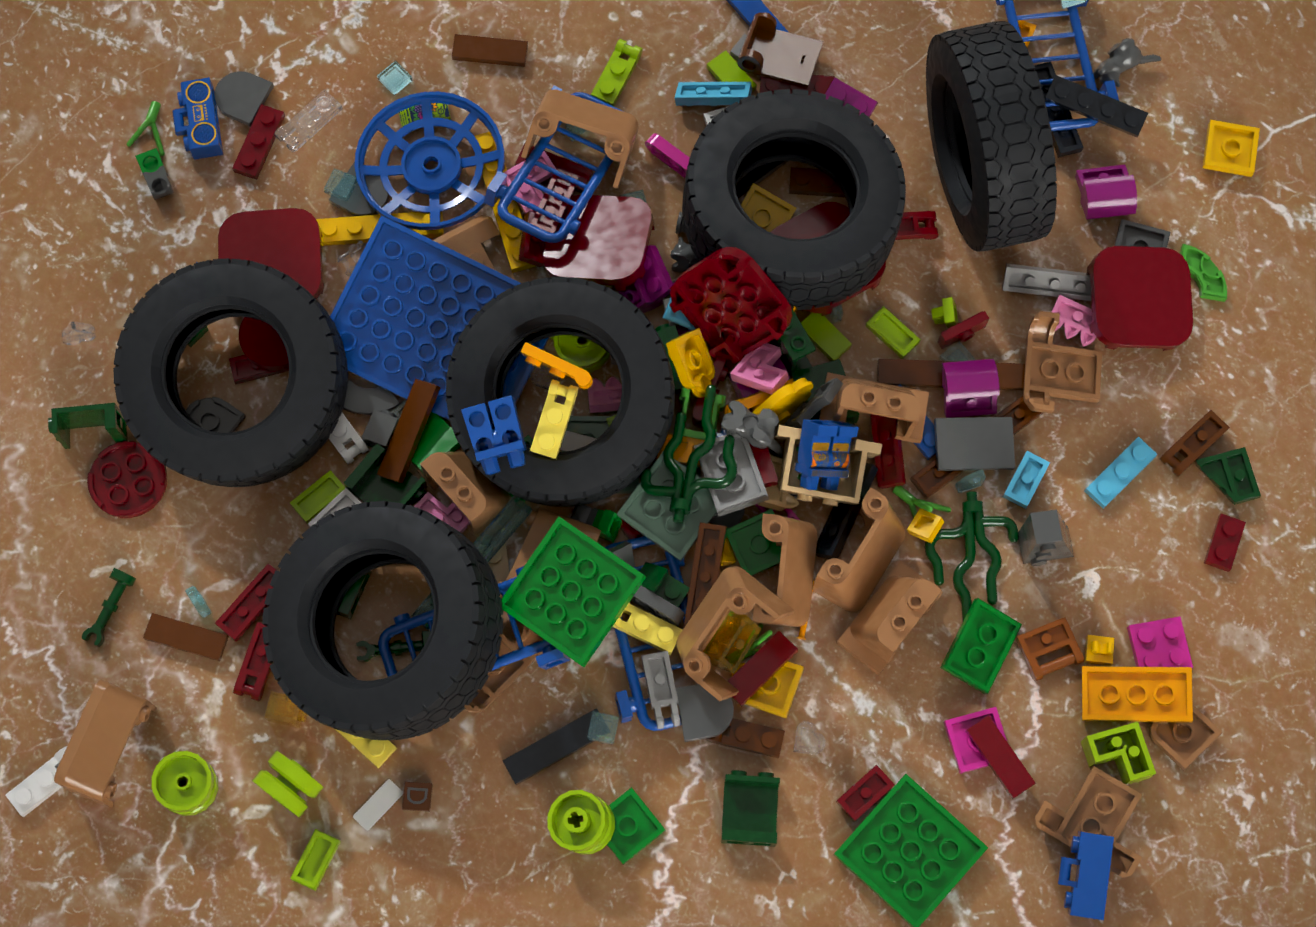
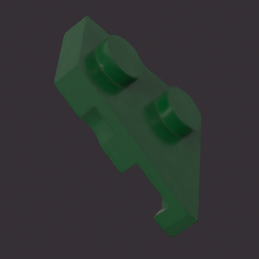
[1195,447,1261,505]

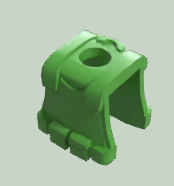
[679,388,726,440]

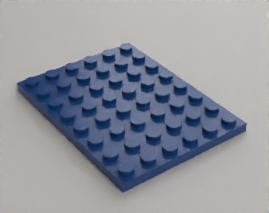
[330,215,549,421]

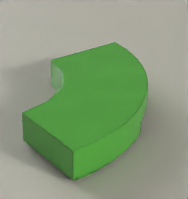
[1180,244,1227,302]

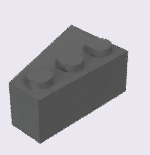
[1018,510,1074,566]

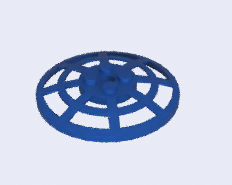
[355,91,505,230]

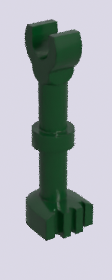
[82,568,136,647]
[356,631,431,662]

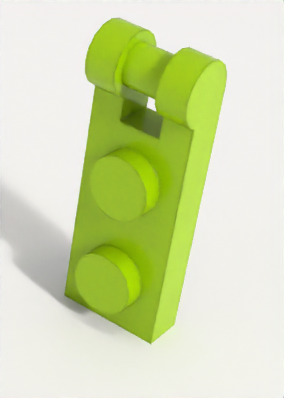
[591,39,643,106]

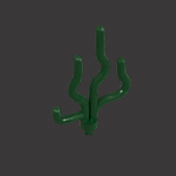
[640,384,737,523]
[924,491,1019,621]

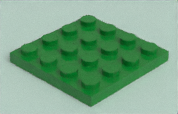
[501,516,646,667]
[833,774,988,927]

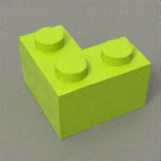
[1081,722,1156,785]

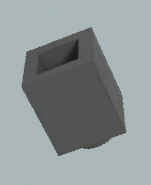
[362,410,399,451]

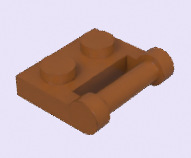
[1015,617,1084,682]

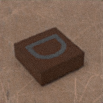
[402,782,433,812]

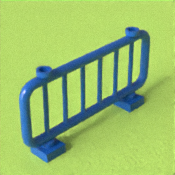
[996,0,1119,132]
[484,85,624,243]
[604,536,688,731]
[378,566,570,677]

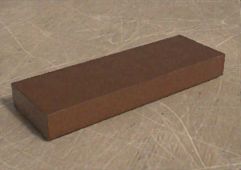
[452,34,528,67]
[143,613,229,662]

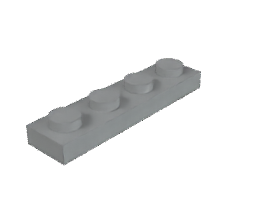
[1002,263,1091,301]

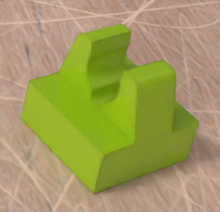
[931,297,959,328]

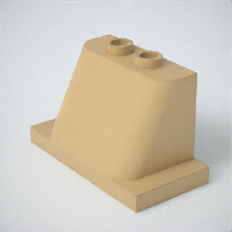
[773,425,882,507]

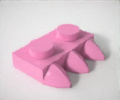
[1051,295,1096,347]
[588,377,622,413]

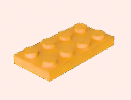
[1082,666,1193,723]

